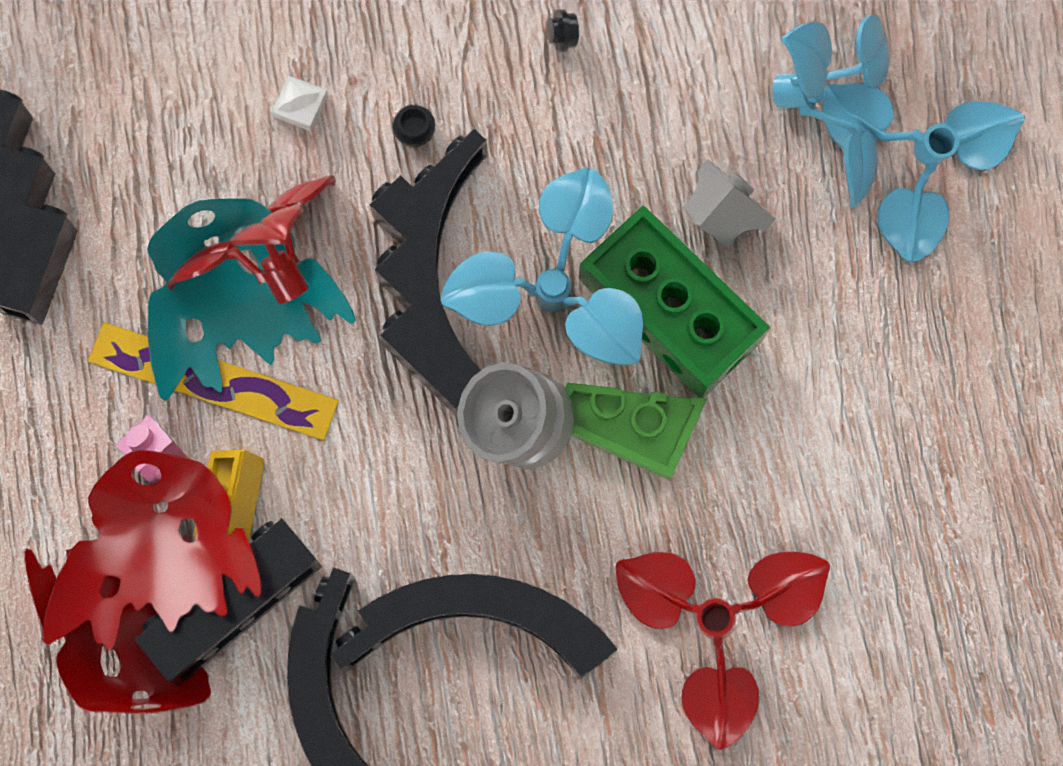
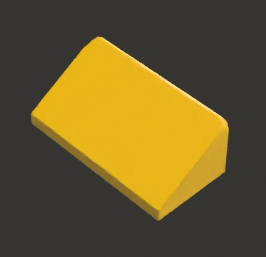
[193,449,264,540]

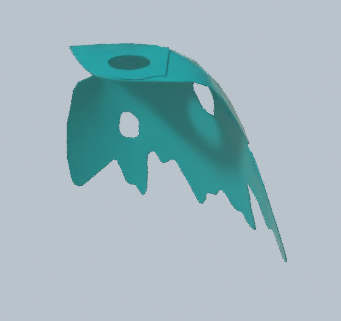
[147,198,355,401]

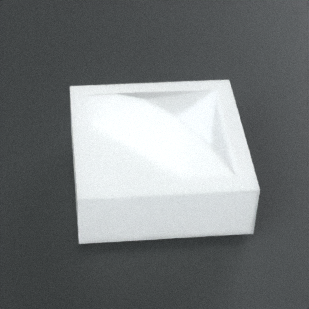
[271,75,329,132]

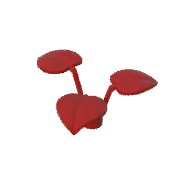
[167,175,336,304]
[616,551,830,750]

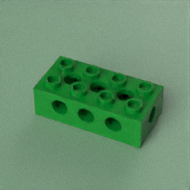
[579,205,770,398]

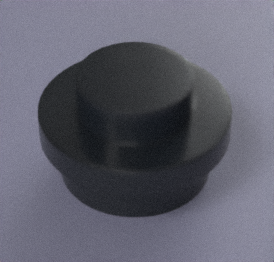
[547,9,579,52]
[393,105,436,147]

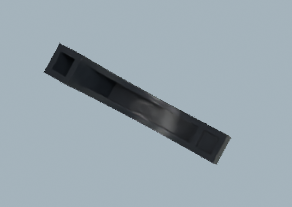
[287,567,369,766]
[330,574,618,680]

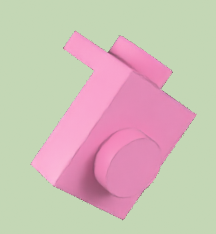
[115,415,190,485]

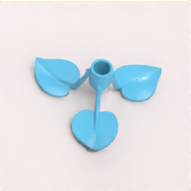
[772,15,890,208]
[822,83,1025,263]
[441,168,643,365]

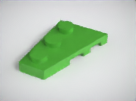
[565,382,708,481]

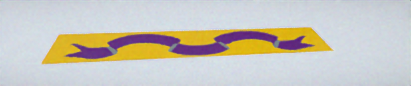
[87,322,339,441]

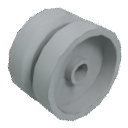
[457,362,574,470]

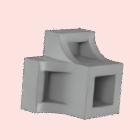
[682,159,776,248]

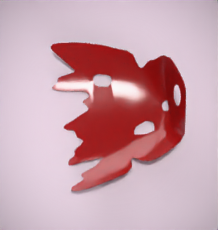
[42,450,261,651]
[24,534,211,714]

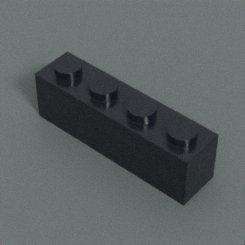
[135,518,322,687]

